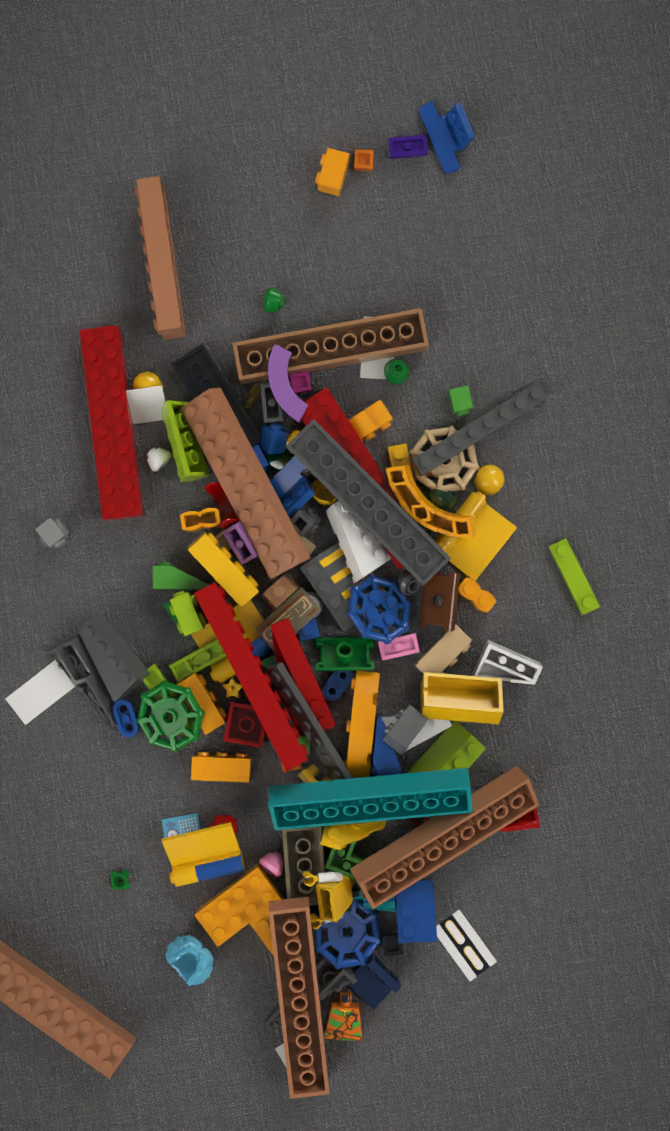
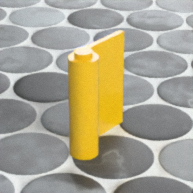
[434,491,517,581]

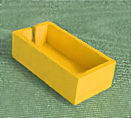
[188,531,259,607]
[420,672,504,724]

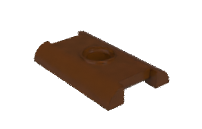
[419,572,460,631]

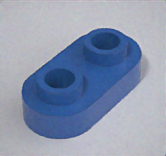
[323,671,353,701]
[113,699,139,738]

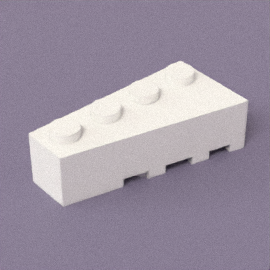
[326,501,391,584]

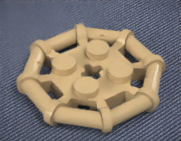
[409,425,480,495]

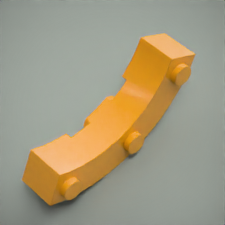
[386,464,476,537]
[344,671,380,778]

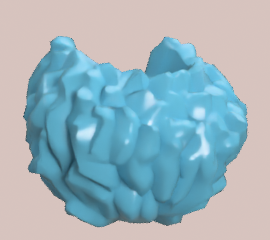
[165,935,214,986]

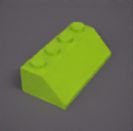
[161,400,210,482]
[407,721,486,773]

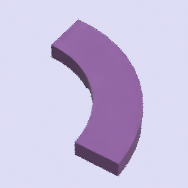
[268,344,308,423]

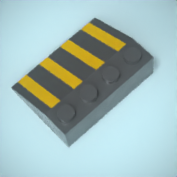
[300,542,385,631]

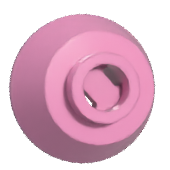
[259,851,284,877]

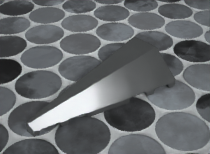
[46,634,117,727]

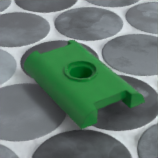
[316,637,374,671]

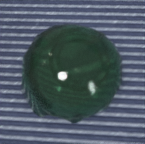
[427,489,459,511]

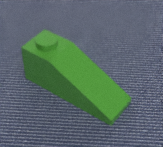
[153,562,210,590]

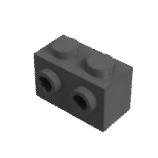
[260,384,287,425]
[383,705,428,754]

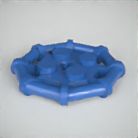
[346,574,412,645]
[313,899,382,970]

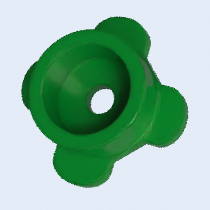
[110,870,130,890]

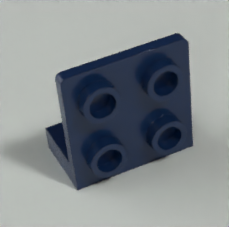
[348,953,401,1009]

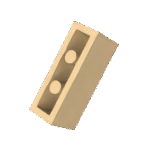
[414,624,472,674]

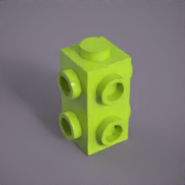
[169,590,206,636]

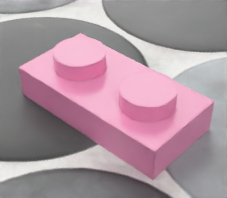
[378,633,420,661]

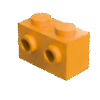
[315,148,350,197]

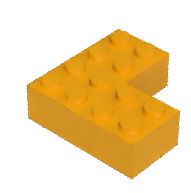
[195,863,285,955]

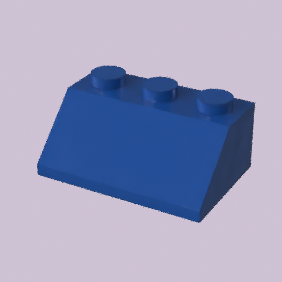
[395,880,438,944]

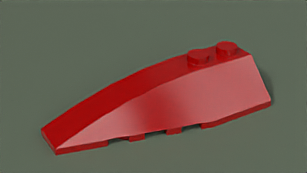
[270,617,336,734]

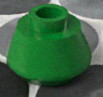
[264,287,285,313]
[384,358,410,384]

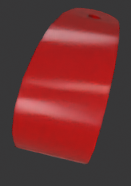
[205,482,240,529]

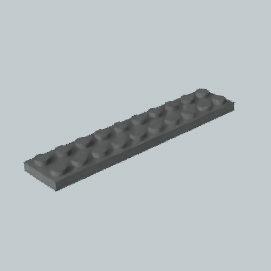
[286,419,451,586]

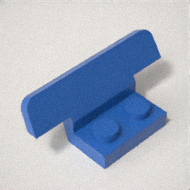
[419,101,475,174]
[270,456,315,518]

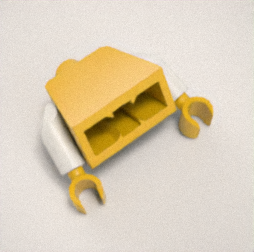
[302,871,355,929]

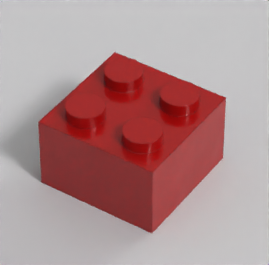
[223,702,265,748]

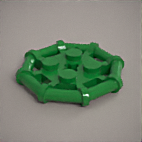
[136,680,205,752]

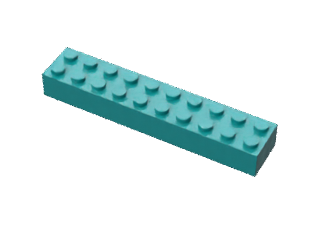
[268,768,473,830]

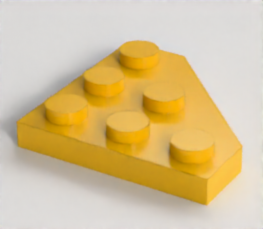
[320,820,387,850]

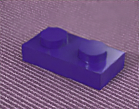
[388,135,428,159]

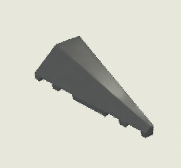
[264,946,357,1028]

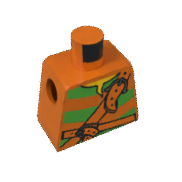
[325,991,362,1041]

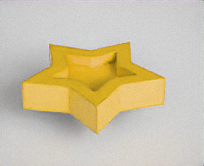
[223,677,243,699]

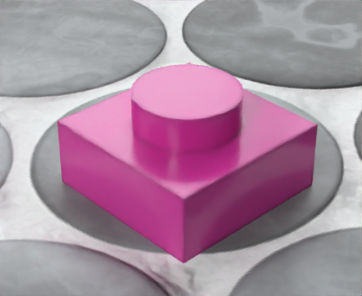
[290,371,312,394]

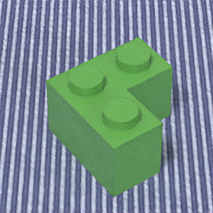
[325,841,367,880]

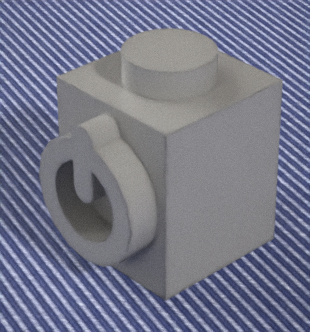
[35,517,69,549]

